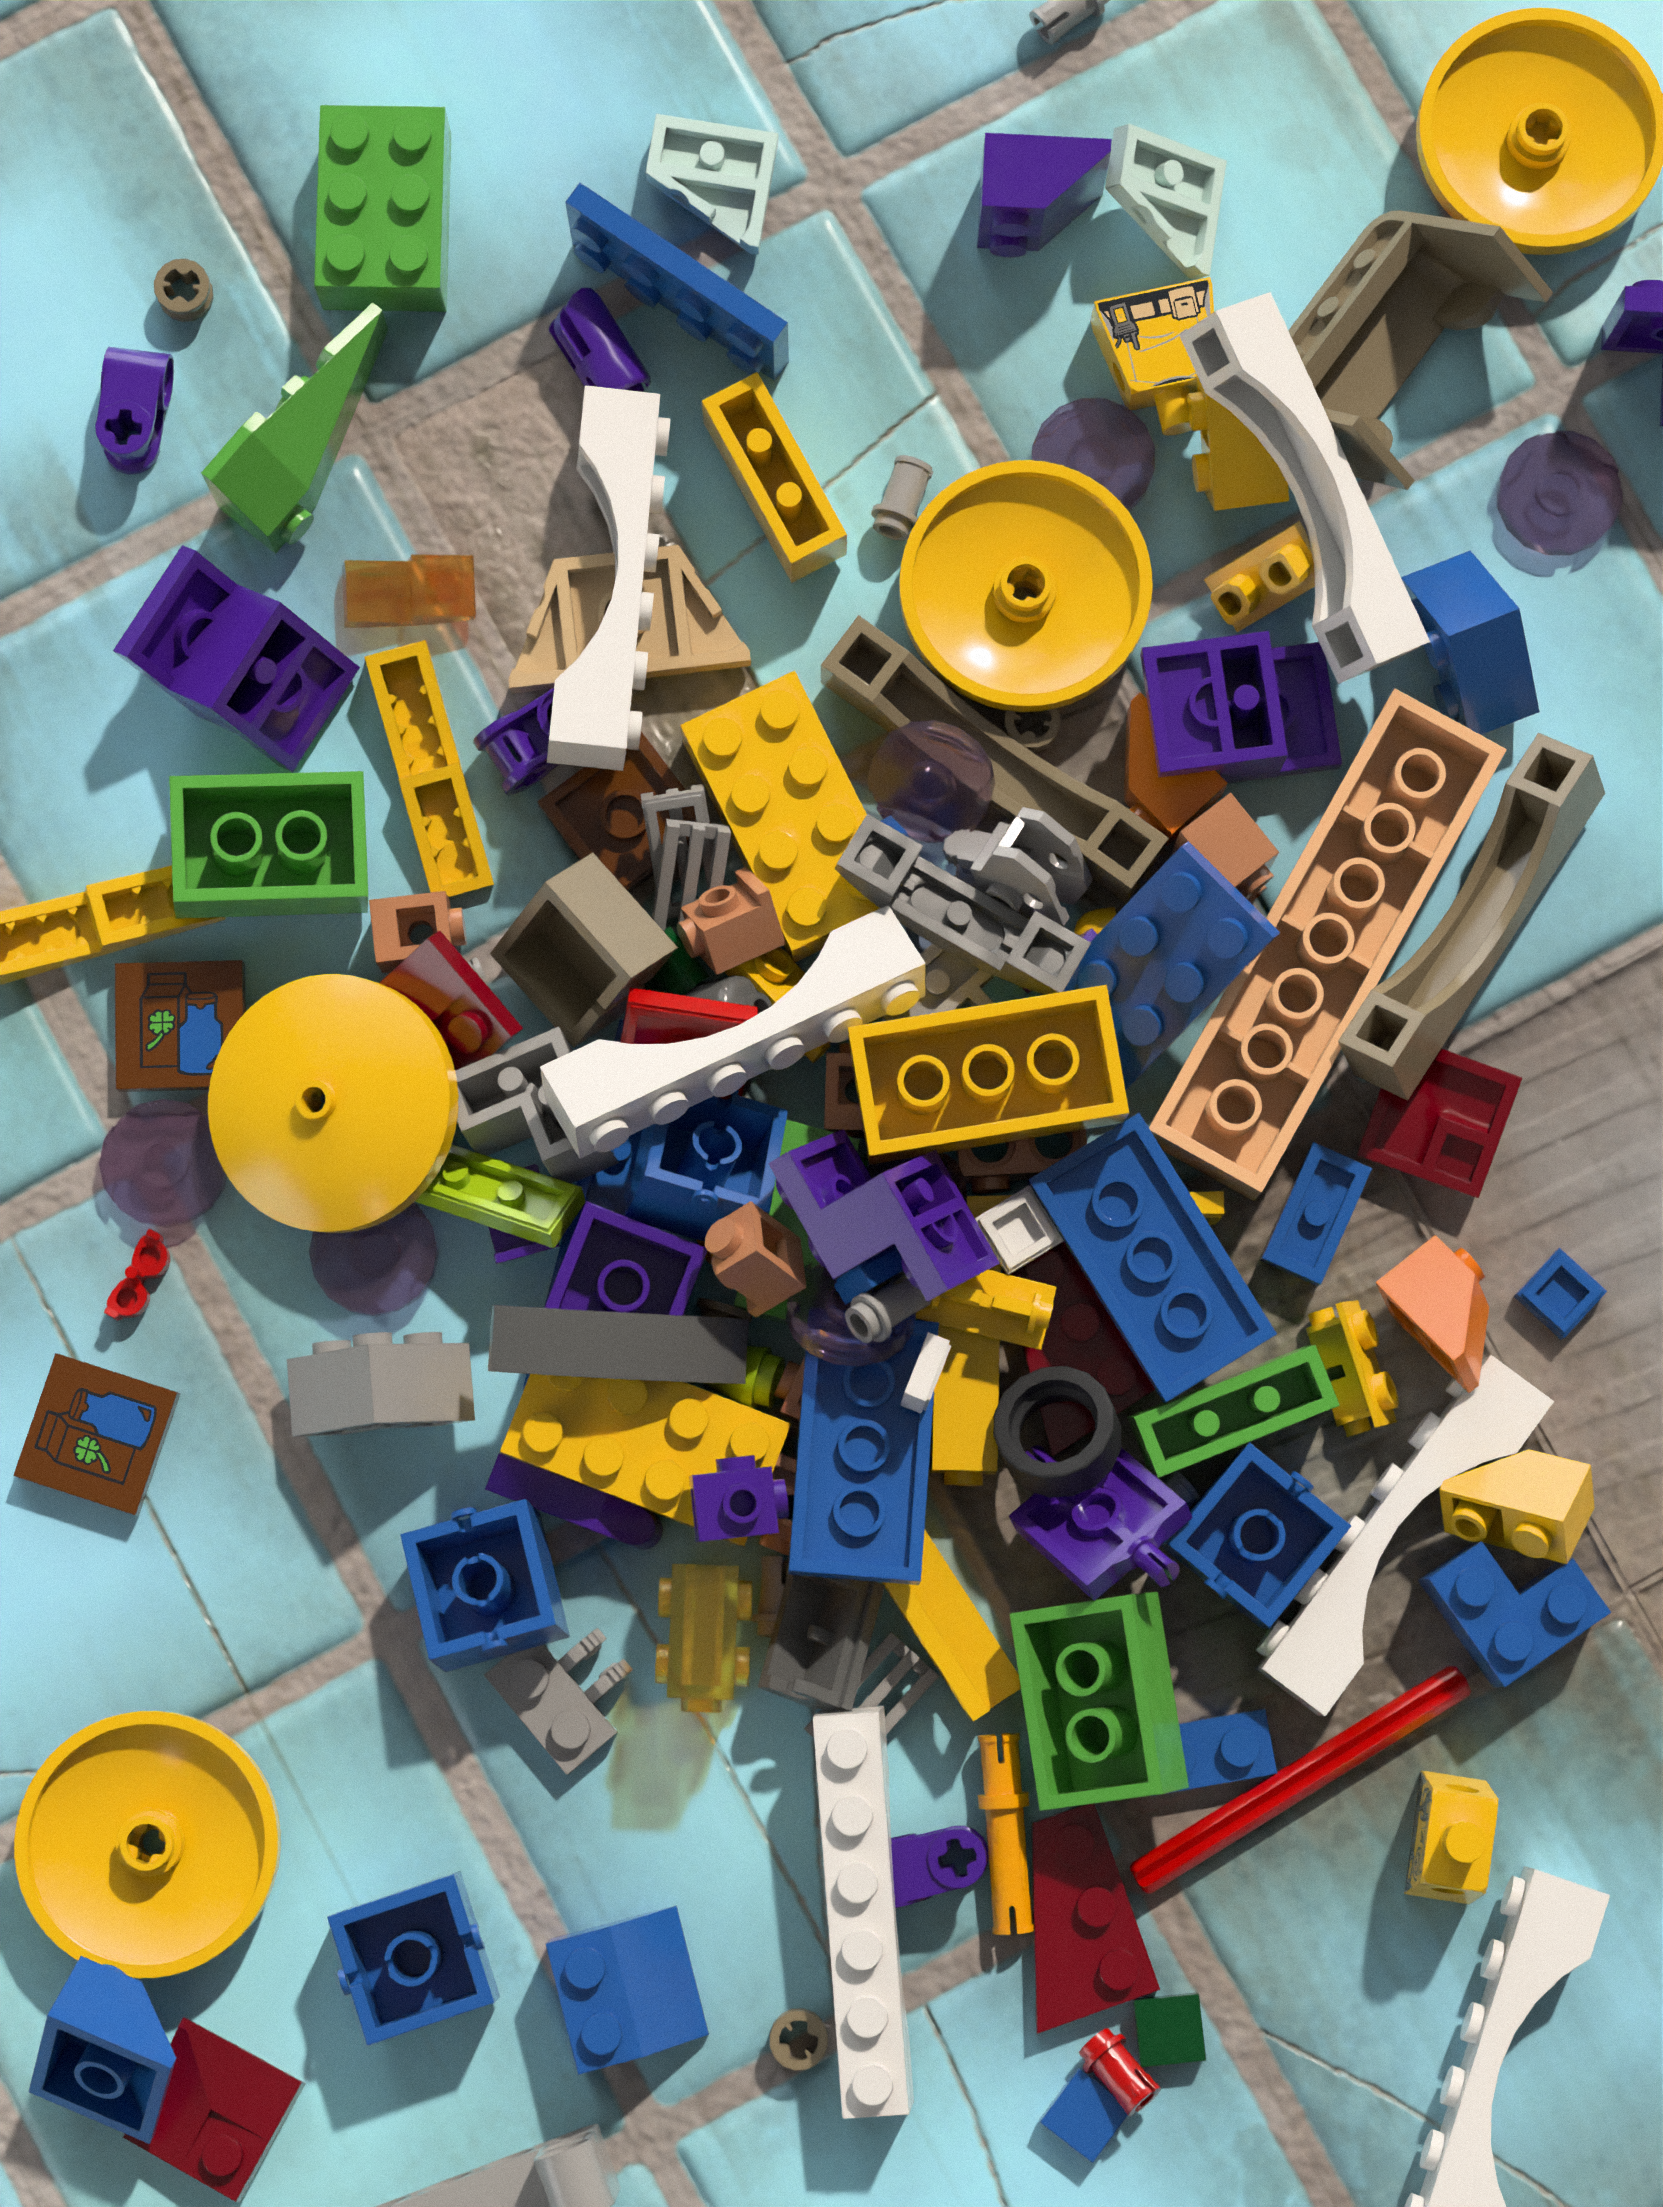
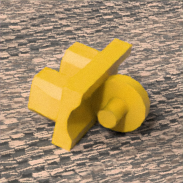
[1204,520,1315,632]

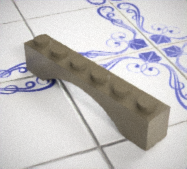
[821,615,1169,903]
[1338,733,1605,1101]

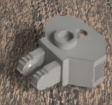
[942,807,1093,927]

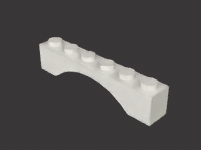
[1179,292,1430,684]
[547,386,670,771]
[540,905,925,1159]
[1255,1355,1554,1716]
[813,1706,914,2119]
[1404,1866,1610,2207]

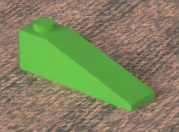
[201,302,388,554]

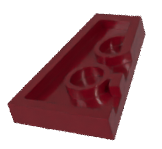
[1001,1241,1155,1457]
[1031,1803,1160,2034]

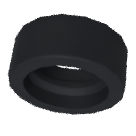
[993,1366,1121,1498]

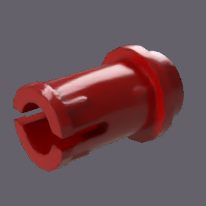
[1079,2028,1161,2116]

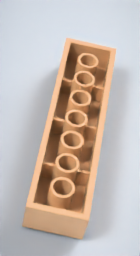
[1149,688,1507,1201]

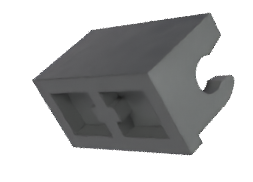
[758,1574,885,1711]

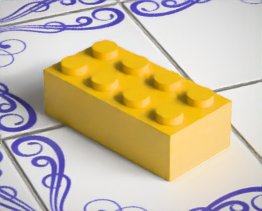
[680,670,880,962]
[848,985,1129,1165]
[499,1374,791,1546]

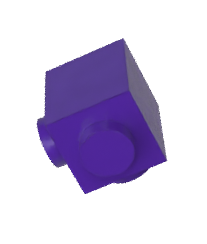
[689,1455,789,1542]

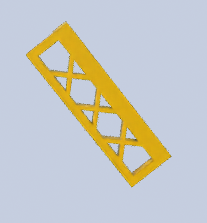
[881,1529,1021,1722]

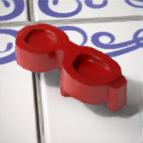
[104,1228,171,1321]

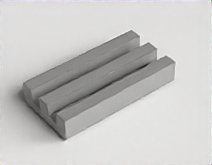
[640,784,713,919]
[652,819,731,938]
[804,1632,939,1738]

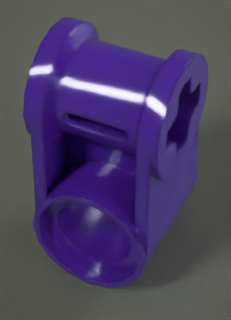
[95,347,174,475]
[473,688,560,796]
[891,1825,989,1908]

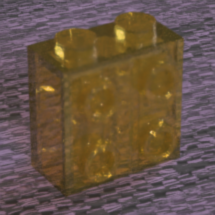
[655,1564,753,1713]

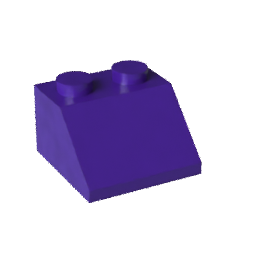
[977,133,1112,258]

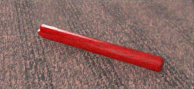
[1130,1666,1471,1894]

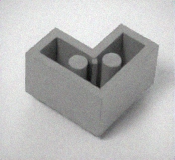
[455,1026,619,1184]
[287,1332,475,1437]

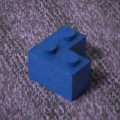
[1401,550,1540,735]
[1418,1541,1611,1687]

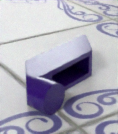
[485,1453,663,1550]

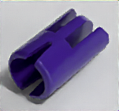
[548,288,651,392]

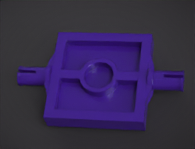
[1008,1445,1193,1601]

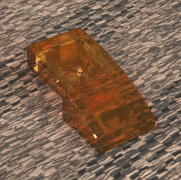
[342,554,476,628]

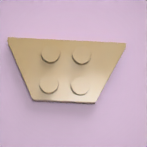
[509,545,751,694]

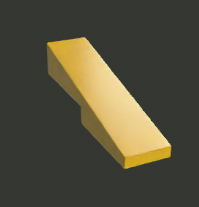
[364,640,494,897]
[0,865,226,985]

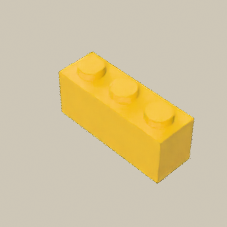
[702,372,847,583]

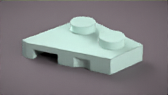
[646,114,778,255]
[1105,124,1227,280]

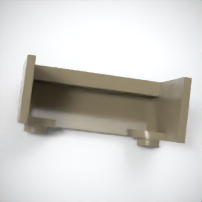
[1288,210,1553,490]

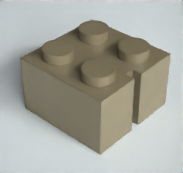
[490,853,678,1048]

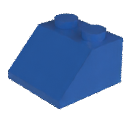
[546,1905,709,2075]
[28,1956,176,2144]

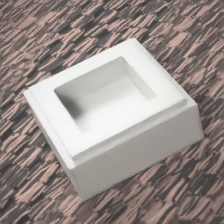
[975,1185,1064,1275]
[900,1332,951,1413]

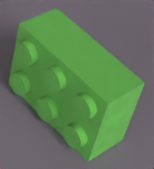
[314,105,451,312]
[169,771,368,919]
[1010,1592,1189,1811]

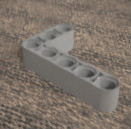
[375,2124,621,2207]

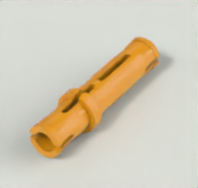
[978,1733,1034,1935]

